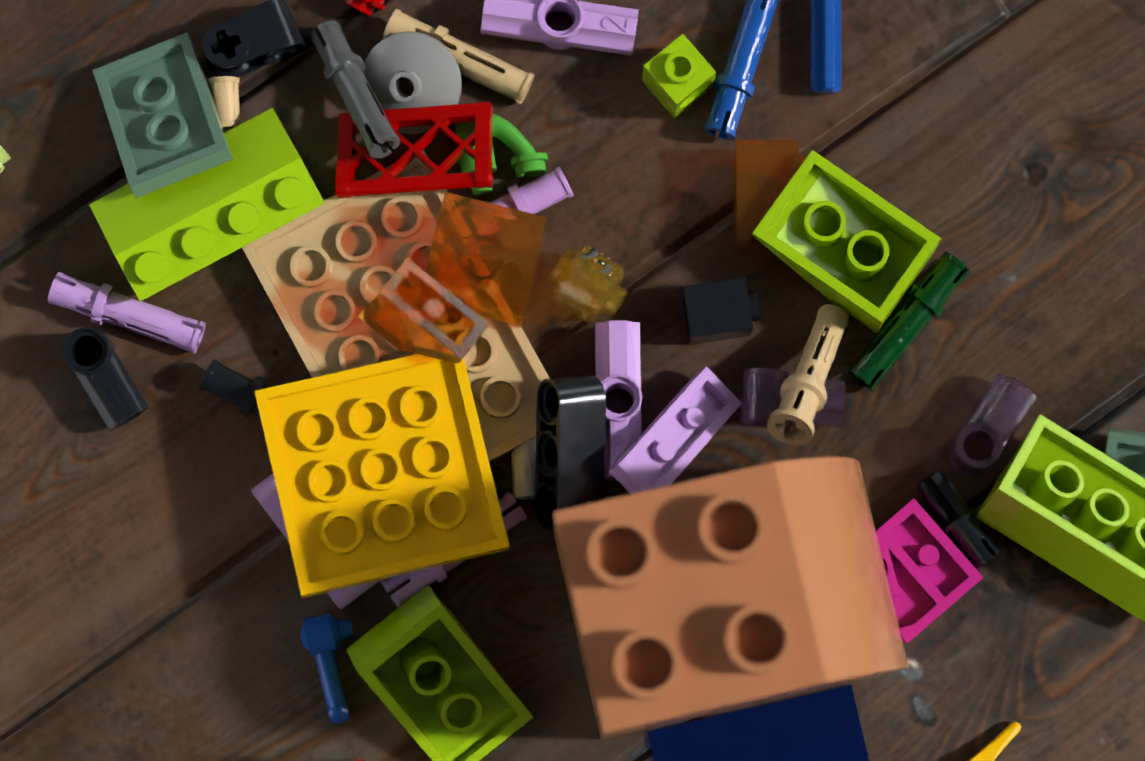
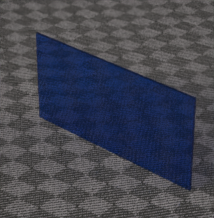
[648,685,869,761]

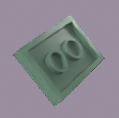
[93,32,233,198]

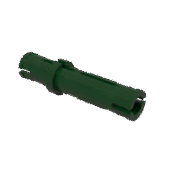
[847,251,971,391]

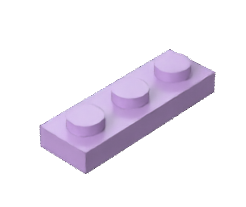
[609,366,742,494]

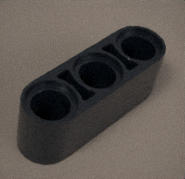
[535,375,606,529]

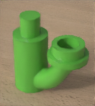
[453,114,549,195]

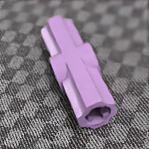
[481,0,639,56]
[595,320,642,481]

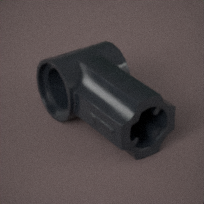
[63,327,149,431]

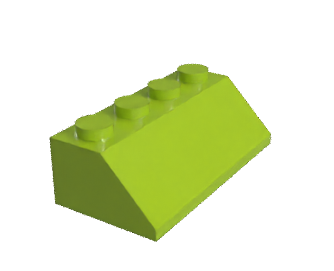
[89,107,325,301]
[976,414,1145,622]

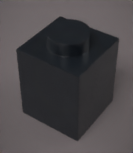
[681,277,760,345]

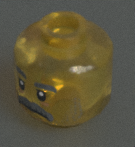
[548,245,628,323]

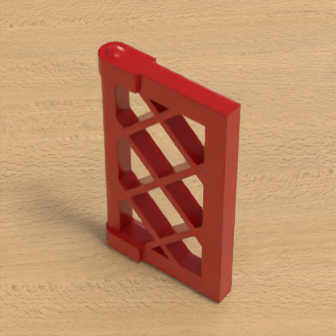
[335,102,493,198]

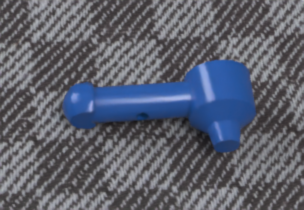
[300,613,354,724]

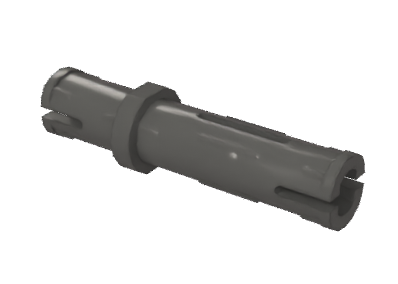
[310,21,400,159]

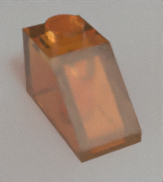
[733,140,807,251]
[358,257,489,364]

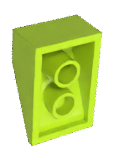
[752,150,941,334]
[346,584,533,761]

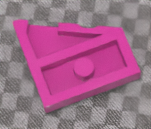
[876,499,984,644]

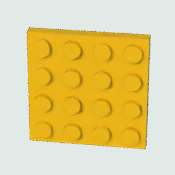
[254,344,510,598]

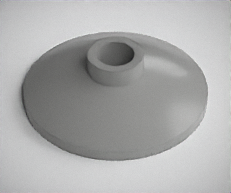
[364,31,462,134]

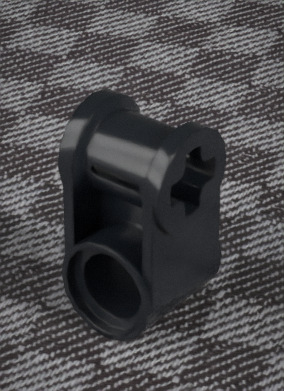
[202,0,306,78]

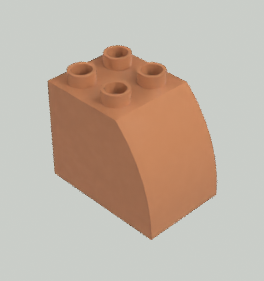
[553,457,909,740]

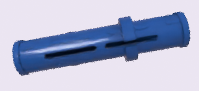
[703,0,780,141]

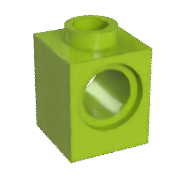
[642,34,716,119]

